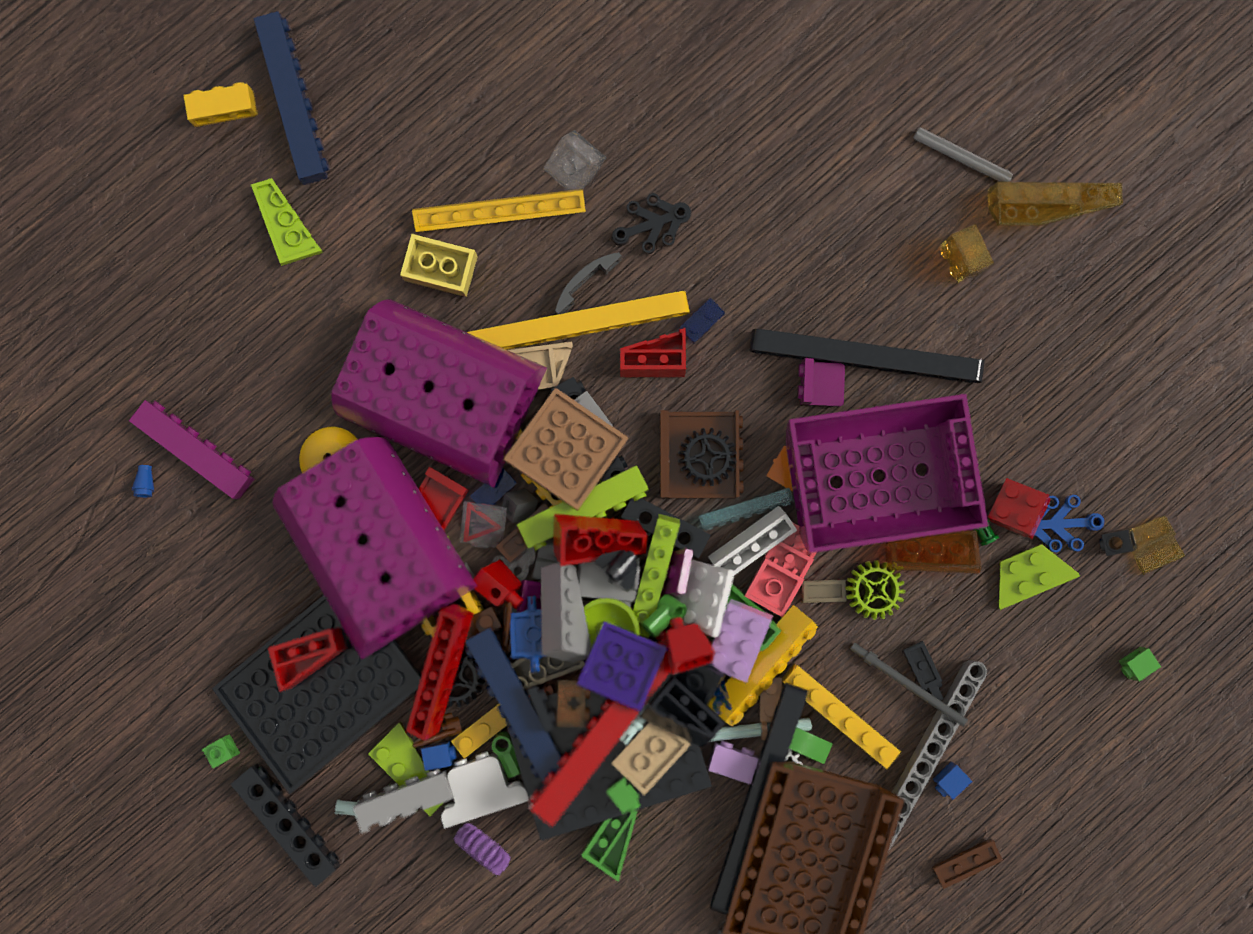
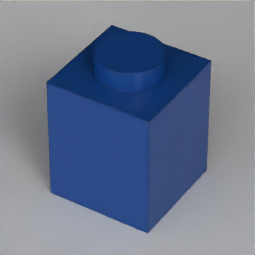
[421,741,457,771]
[932,761,972,800]

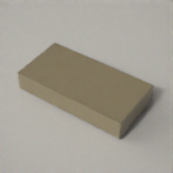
[801,580,846,603]

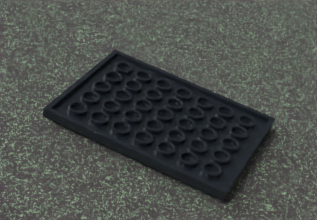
[212,595,422,794]
[505,672,712,841]

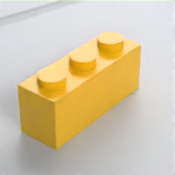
[184,83,257,127]

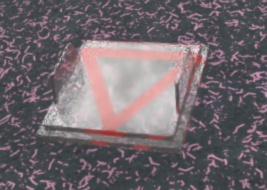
[460,501,507,548]

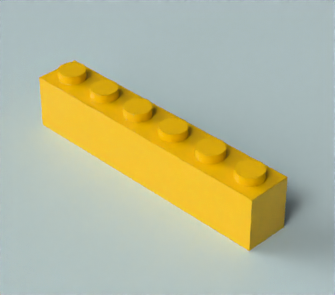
[708,605,818,727]
[782,663,901,769]

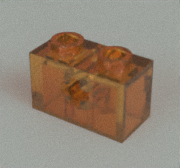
[557,680,590,727]

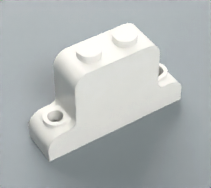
[441,751,529,829]

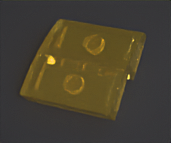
[1132,515,1185,575]

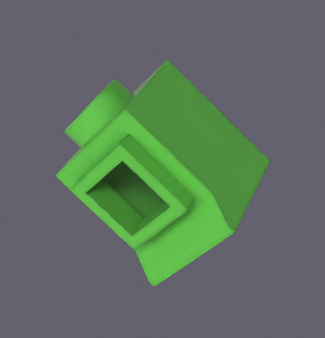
[607,776,640,814]

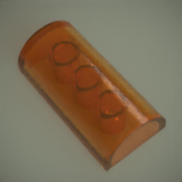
[886,530,981,574]

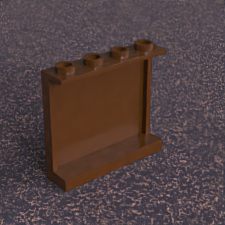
[660,410,743,498]

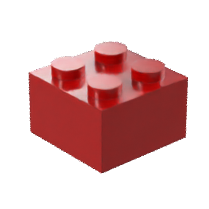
[988,478,1051,539]

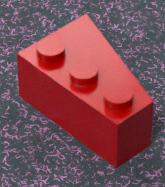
[620,328,686,377]
[268,627,347,692]

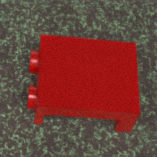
[419,467,469,531]

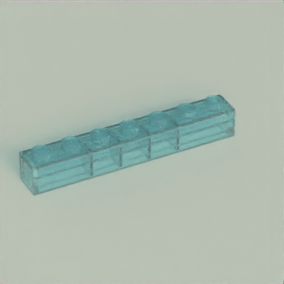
[698,488,793,531]

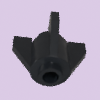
[595,550,638,592]

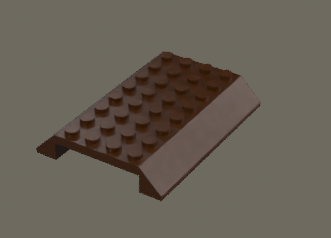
[722,762,904,934]

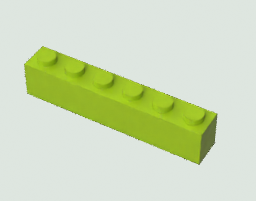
[517,466,649,551]

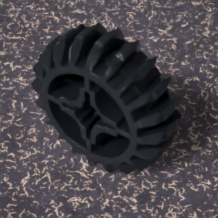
[678,428,737,487]
[448,648,486,708]

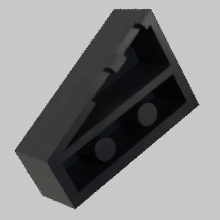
[640,677,725,747]

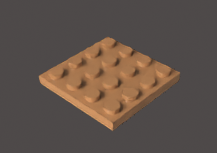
[504,388,628,511]

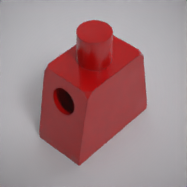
[473,559,524,609]
[665,617,715,674]

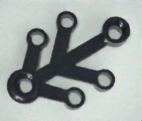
[612,193,691,254]

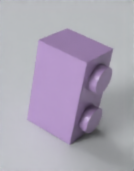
[707,740,759,784]

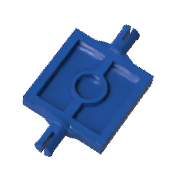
[510,596,547,673]

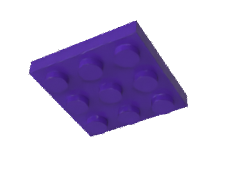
[577,621,667,712]

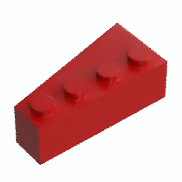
[553,514,647,566]

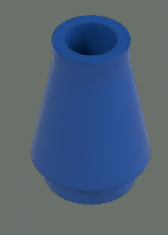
[132,465,155,498]

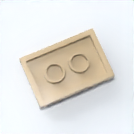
[611,722,690,795]

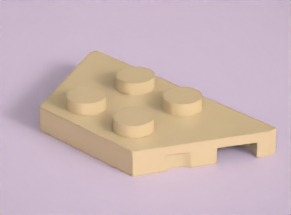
[508,342,573,391]

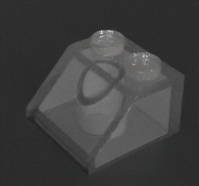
[544,130,607,191]

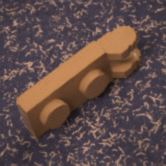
[759,678,782,740]

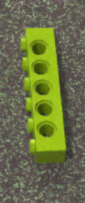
[633,514,680,639]

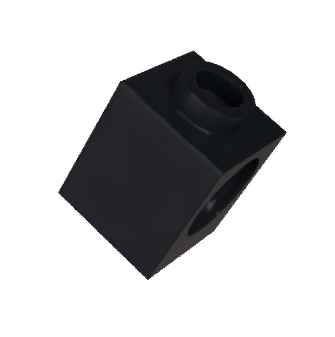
[1100,527,1138,556]

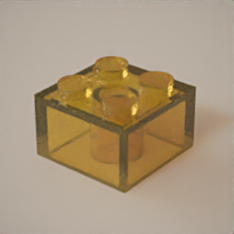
[941,224,994,283]

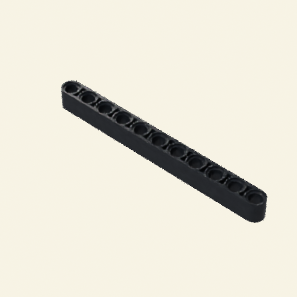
[749,329,985,383]
[710,682,808,915]

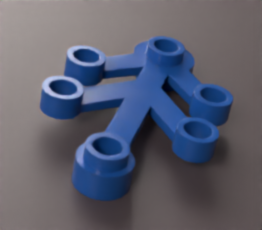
[1035,495,1104,552]

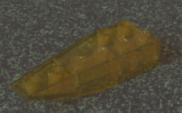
[988,182,1123,226]

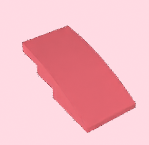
[745,521,817,617]

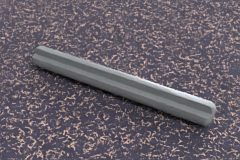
[914,128,1013,184]

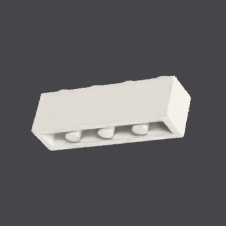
[708,506,797,575]

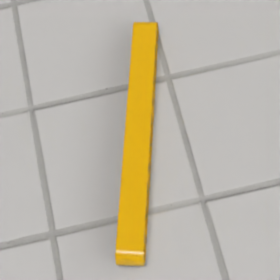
[467,291,690,350]

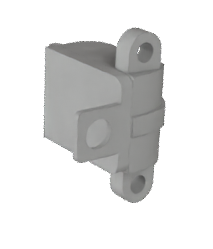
[577,558,639,607]

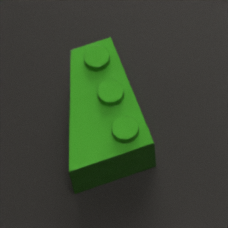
[581,810,638,882]

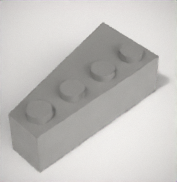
[541,562,592,663]
[353,769,453,834]

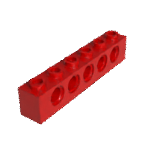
[406,604,474,741]

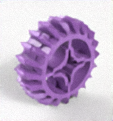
[454,823,510,875]

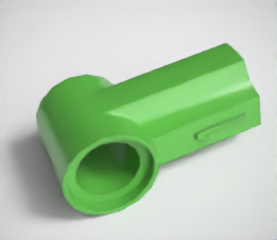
[641,594,687,638]
[492,731,521,778]

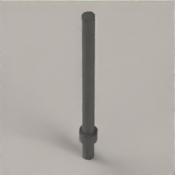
[850,643,968,727]

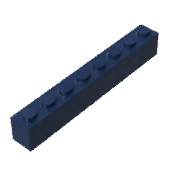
[254,11,330,185]
[465,627,562,789]

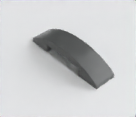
[555,252,622,315]

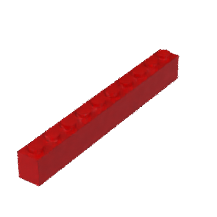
[528,626,672,826]

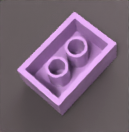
[710,599,773,682]

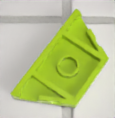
[998,544,1080,610]

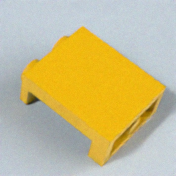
[421,591,484,638]

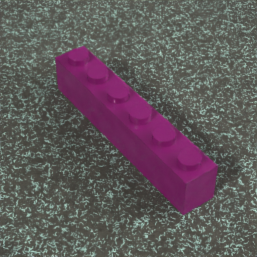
[129,400,254,500]

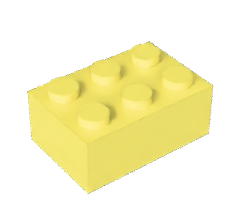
[400,234,478,297]

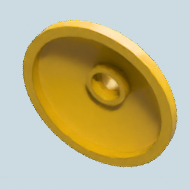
[299,427,358,473]

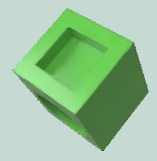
[1119,647,1161,681]
[202,734,240,768]

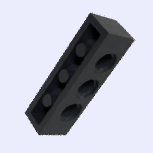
[621,498,711,560]

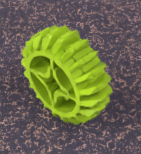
[845,560,905,620]

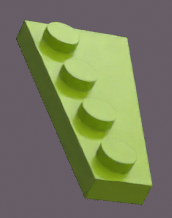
[251,178,322,266]
[369,721,444,816]

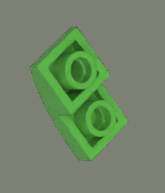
[789,727,833,764]

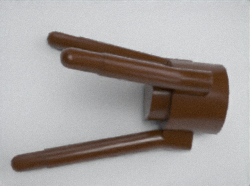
[501,602,512,652]
[412,712,462,748]

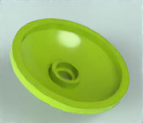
[584,598,640,649]

